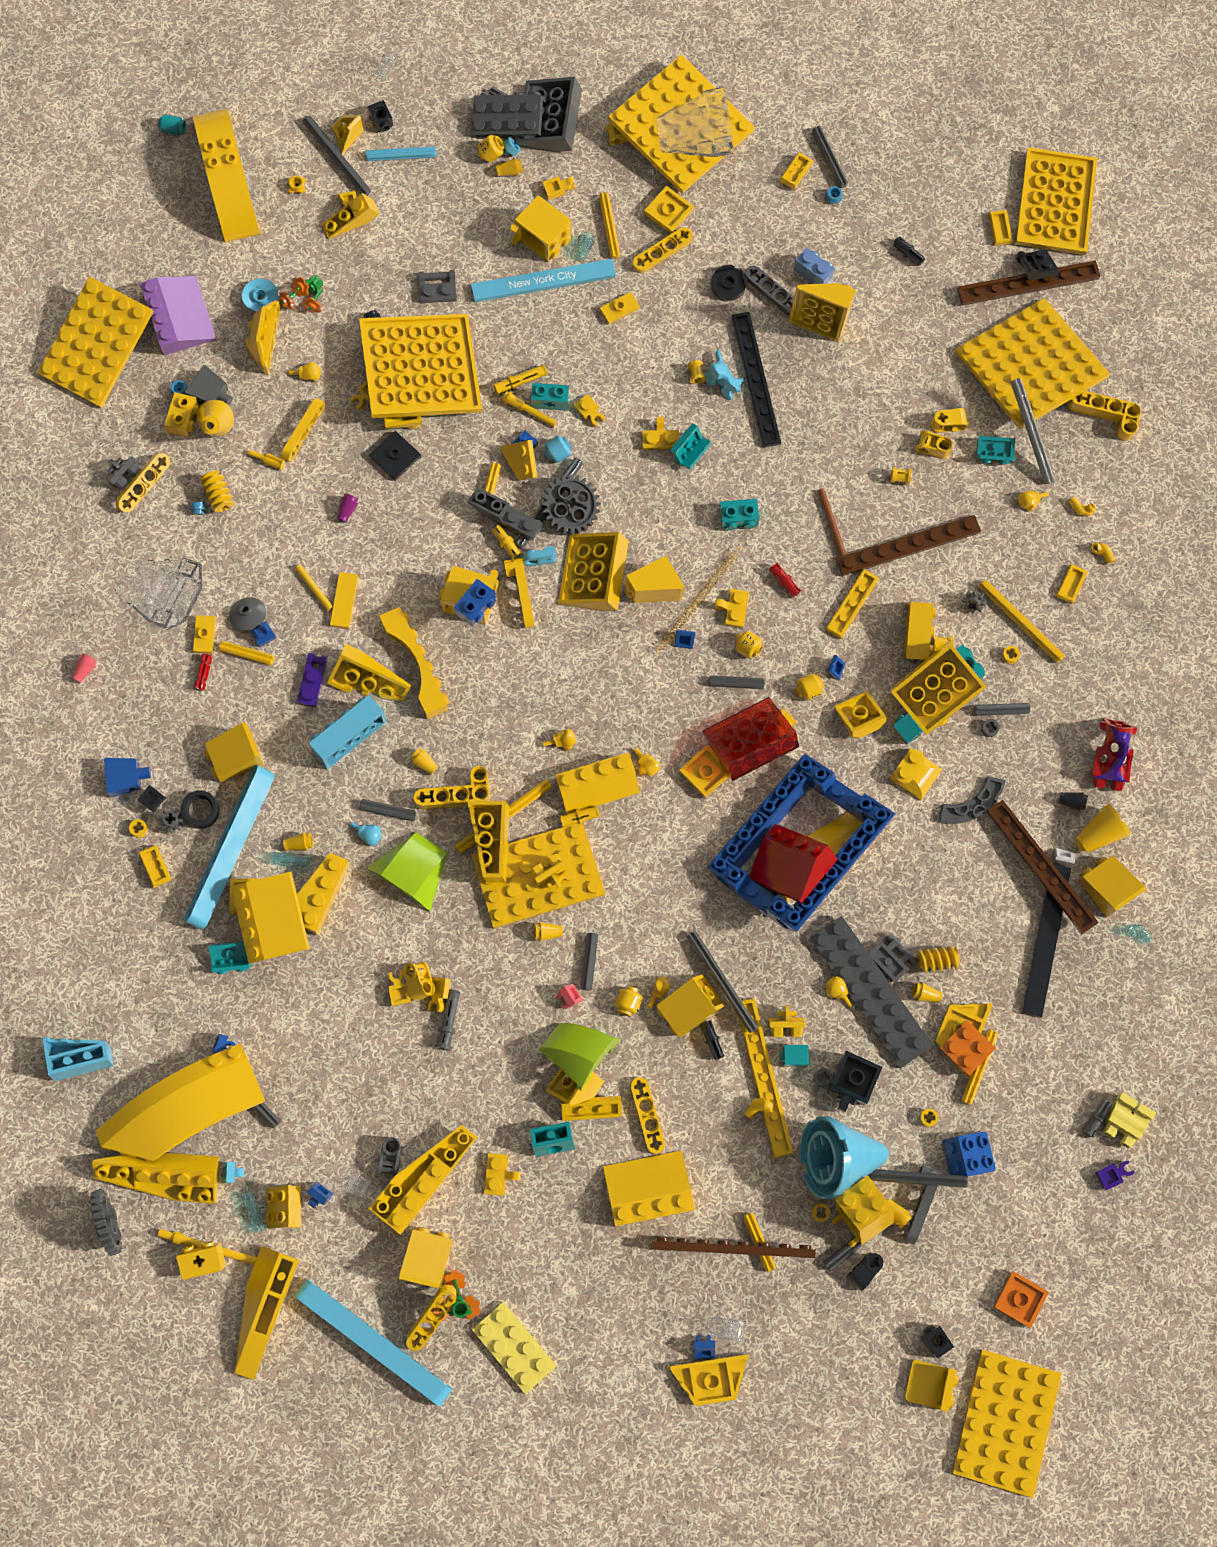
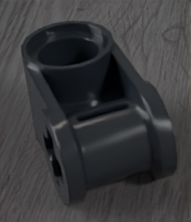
[846,1253,884,1292]

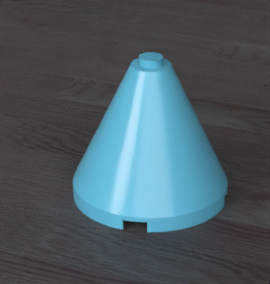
[799,1116,889,1199]

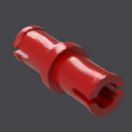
[769,562,802,598]

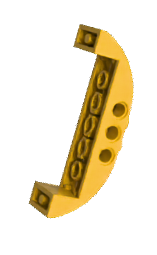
[193,108,260,243]

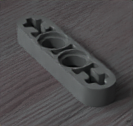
[745,265,794,317]

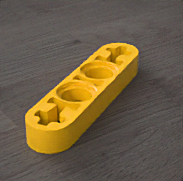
[633,227,692,273]
[281,398,325,462]
[116,453,170,512]
[631,1077,665,1154]
[406,1285,456,1351]

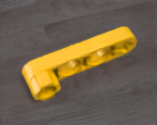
[504,558,535,629]

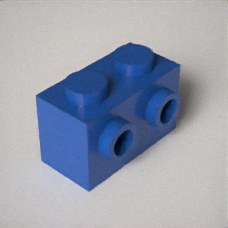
[454,579,496,627]

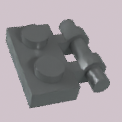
[869,933,918,983]

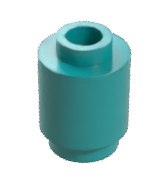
[158,114,186,135]

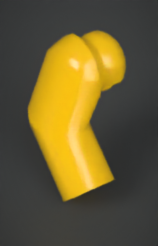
[1068,496,1096,516]
[1091,542,1116,565]
[744,1098,773,1119]

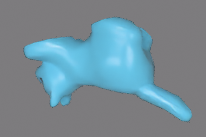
[705,349,743,400]

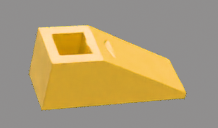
[321,193,380,239]

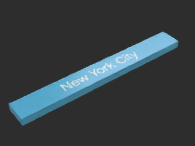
[471,259,616,303]

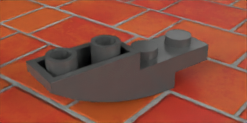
[468,487,543,541]

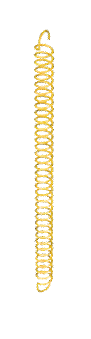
[656,546,741,654]

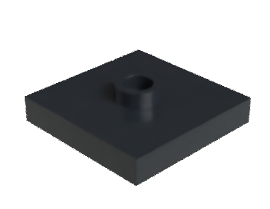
[369,430,422,481]

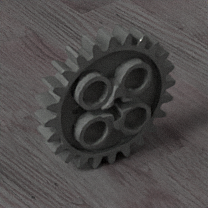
[540,474,601,535]
[90,1189,122,1256]

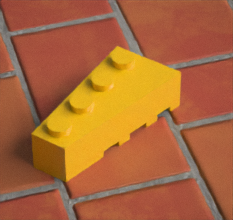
[467,801,509,883]
[297,853,350,935]

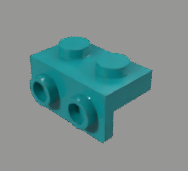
[670,423,711,469]
[976,436,1016,464]
[209,941,252,974]

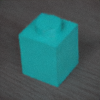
[893,713,924,744]
[779,1045,809,1067]

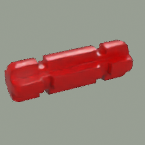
[194,654,212,691]

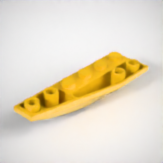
[369,1125,478,1236]
[92,1153,220,1204]
[235,1246,300,1380]

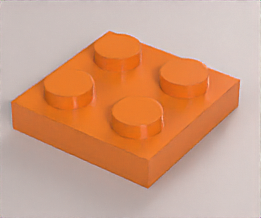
[939,1020,996,1077]
[993,1271,1049,1328]

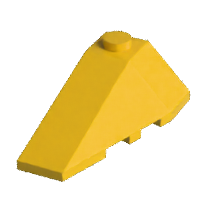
[327,644,411,702]

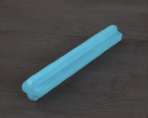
[366,146,436,161]

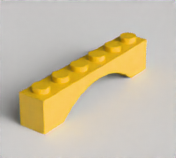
[379,607,450,719]

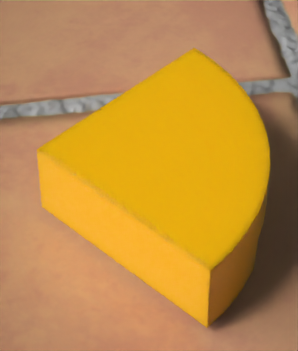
[338,191,356,206]

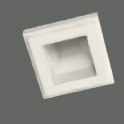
[1054,848,1075,866]

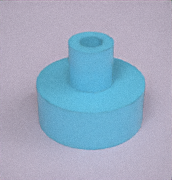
[503,137,521,156]

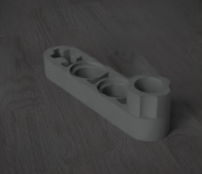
[904,1163,942,1245]

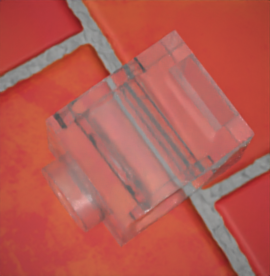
[339,1170,372,1200]

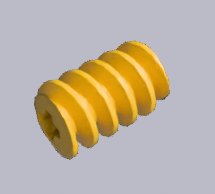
[200,470,235,512]
[916,946,959,974]

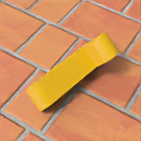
[1067,391,1141,441]
[413,766,489,810]

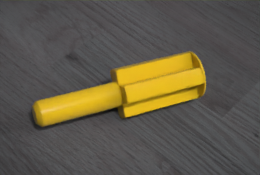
[248,450,285,470]

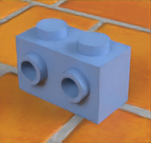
[793,247,835,284]

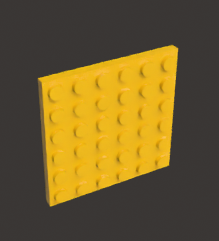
[608,54,755,194]
[955,298,1110,429]
[359,314,482,418]

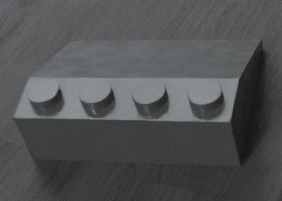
[516,77,582,152]

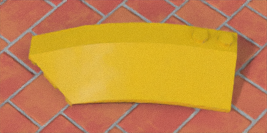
[95,1043,265,1163]

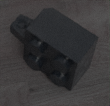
[828,1051,883,1113]

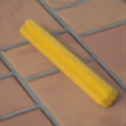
[599,192,620,259]
[961,1030,998,1105]

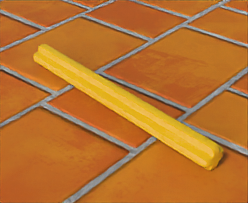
[978,580,1065,663]
[455,779,552,853]

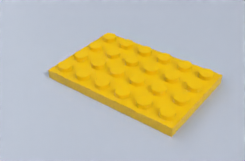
[1015,147,1097,255]
[37,276,154,408]
[471,822,605,929]
[952,1349,1062,1498]

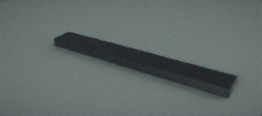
[732,312,781,448]
[1022,863,1071,1018]

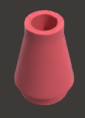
[72,653,97,683]

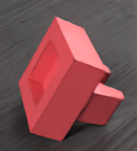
[556,984,583,1009]

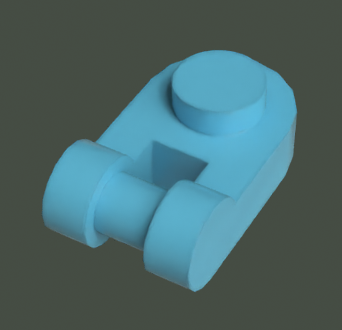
[522,546,556,566]

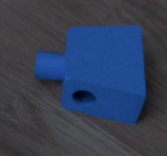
[104,758,151,798]

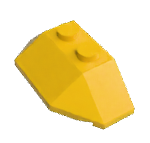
[246,300,281,375]

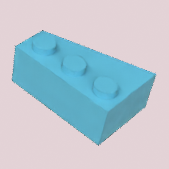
[42,1037,114,1081]

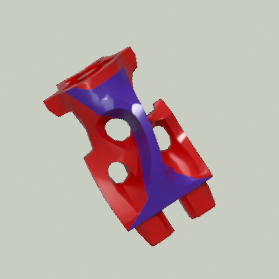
[1090,718,1138,791]

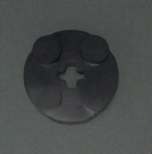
[711,265,747,301]

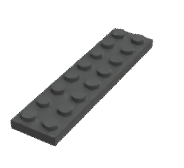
[810,916,933,1068]

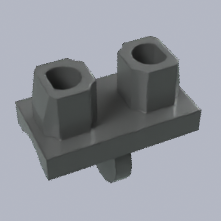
[107,456,141,491]

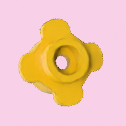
[288,175,306,194]

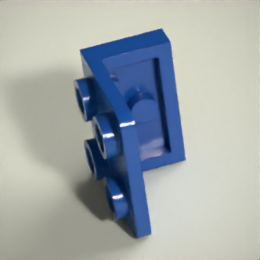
[942,1132,995,1177]

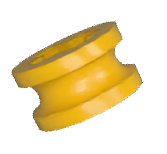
[1002,646,1020,664]
[129,819,148,838]
[919,1109,938,1127]
[811,1203,830,1222]

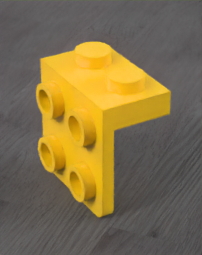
[905,1360,959,1412]

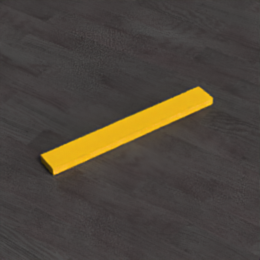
[738,998,794,1158]

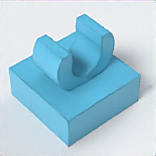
[222,1162,244,1184]

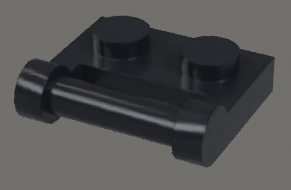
[1015,249,1059,280]

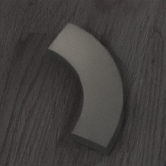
[938,776,1006,824]

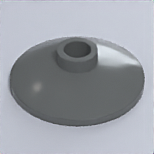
[229,597,266,631]

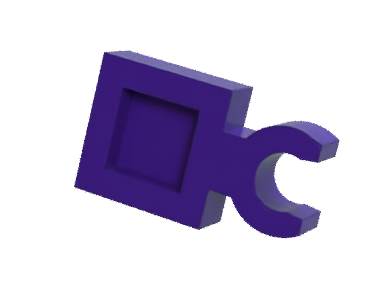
[1095,1161,1135,1191]

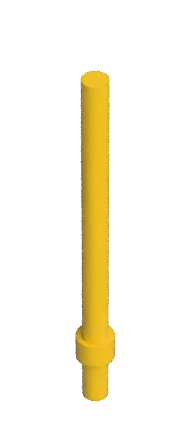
[157,1229,257,1265]

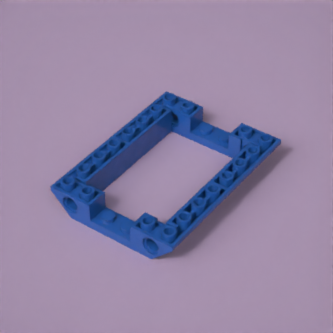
[707,754,896,932]

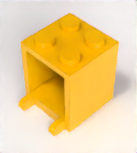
[511,195,572,262]
[439,565,499,624]
[832,1175,894,1247]

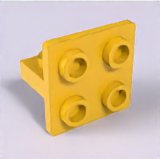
[266,1185,301,1229]

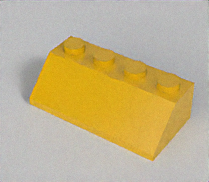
[555,752,640,814]
[808,812,877,855]

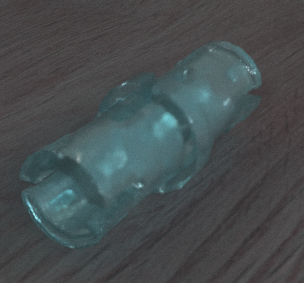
[271,852,312,868]
[241,1190,266,1234]

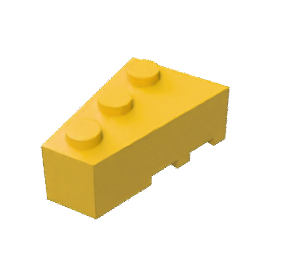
[903,602,936,660]

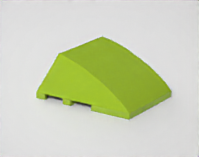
[367,832,448,911]
[539,1023,620,1091]

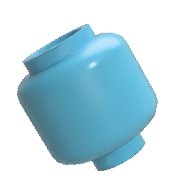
[544,435,572,463]

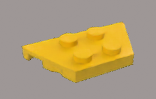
[934,1003,993,1074]
[670,1354,749,1406]

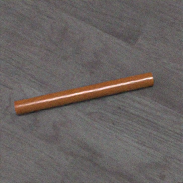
[817,488,847,557]

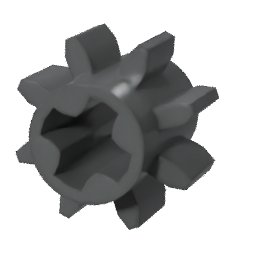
[962,589,987,614]
[159,808,185,834]

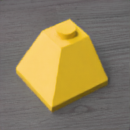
[545,1068,604,1106]

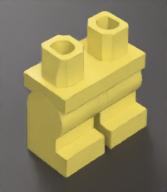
[1103,1092,1156,1148]

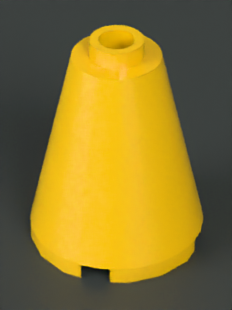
[197,400,234,437]
[1074,804,1131,853]

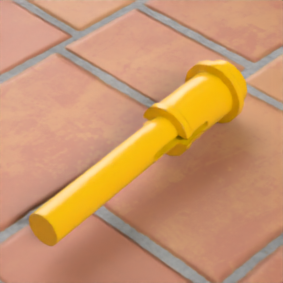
[502,391,557,428]

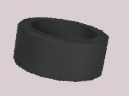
[181,790,220,829]

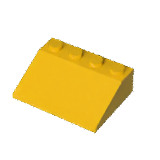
[788,283,856,342]
[558,532,629,611]
[890,641,987,735]
[231,872,310,964]
[603,1151,695,1227]

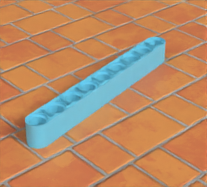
[184,765,274,930]
[294,1279,453,1407]

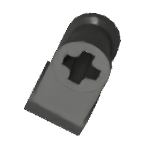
[377,1137,402,1177]

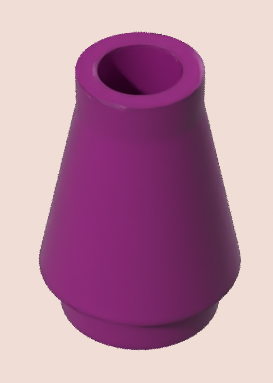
[337,493,358,523]

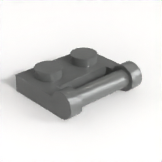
[419,269,457,304]

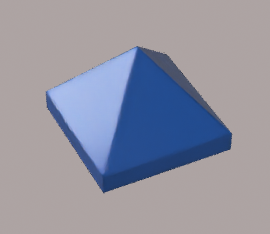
[674,630,695,649]
[827,655,845,680]

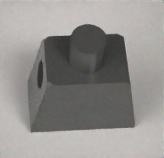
[184,365,233,405]

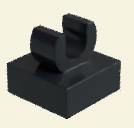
[137,785,166,813]

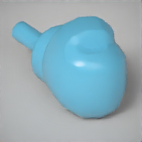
[350,822,382,846]

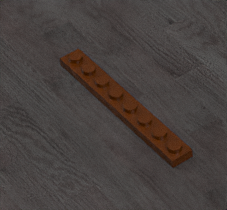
[957,260,1101,306]
[836,515,981,577]
[987,800,1099,935]
[651,1237,816,1258]

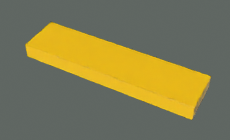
[825,569,879,639]

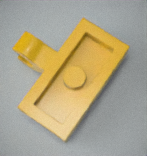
[642,417,679,450]
[714,588,749,629]
[484,1153,521,1196]

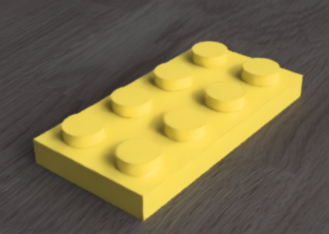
[472,1302,556,1394]

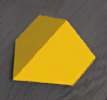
[331,115,363,154]

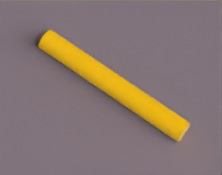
[295,564,333,612]

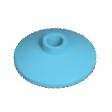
[242,278,279,312]

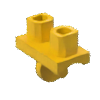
[532,854,568,889]
[768,1005,806,1037]

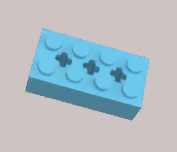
[309,695,387,770]

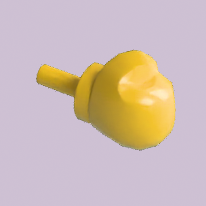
[289,362,321,382]
[1018,490,1049,511]
[543,729,576,751]
[633,748,660,777]
[825,976,853,1008]
[647,977,670,1009]

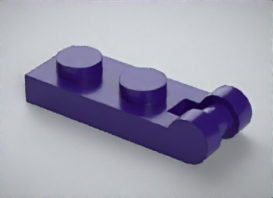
[297,653,328,708]

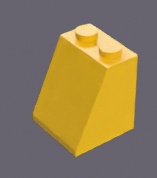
[624,556,684,603]
[204,721,264,782]
[1078,855,1147,918]
[656,974,726,1038]
[399,1227,453,1288]

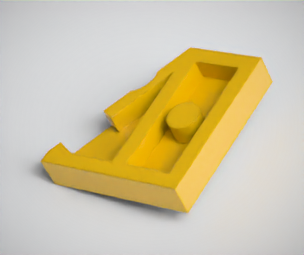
[500,440,537,480]

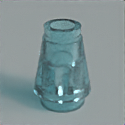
[575,232,595,261]

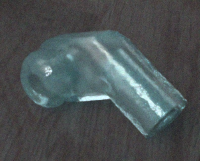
[1125,924,1153,944]

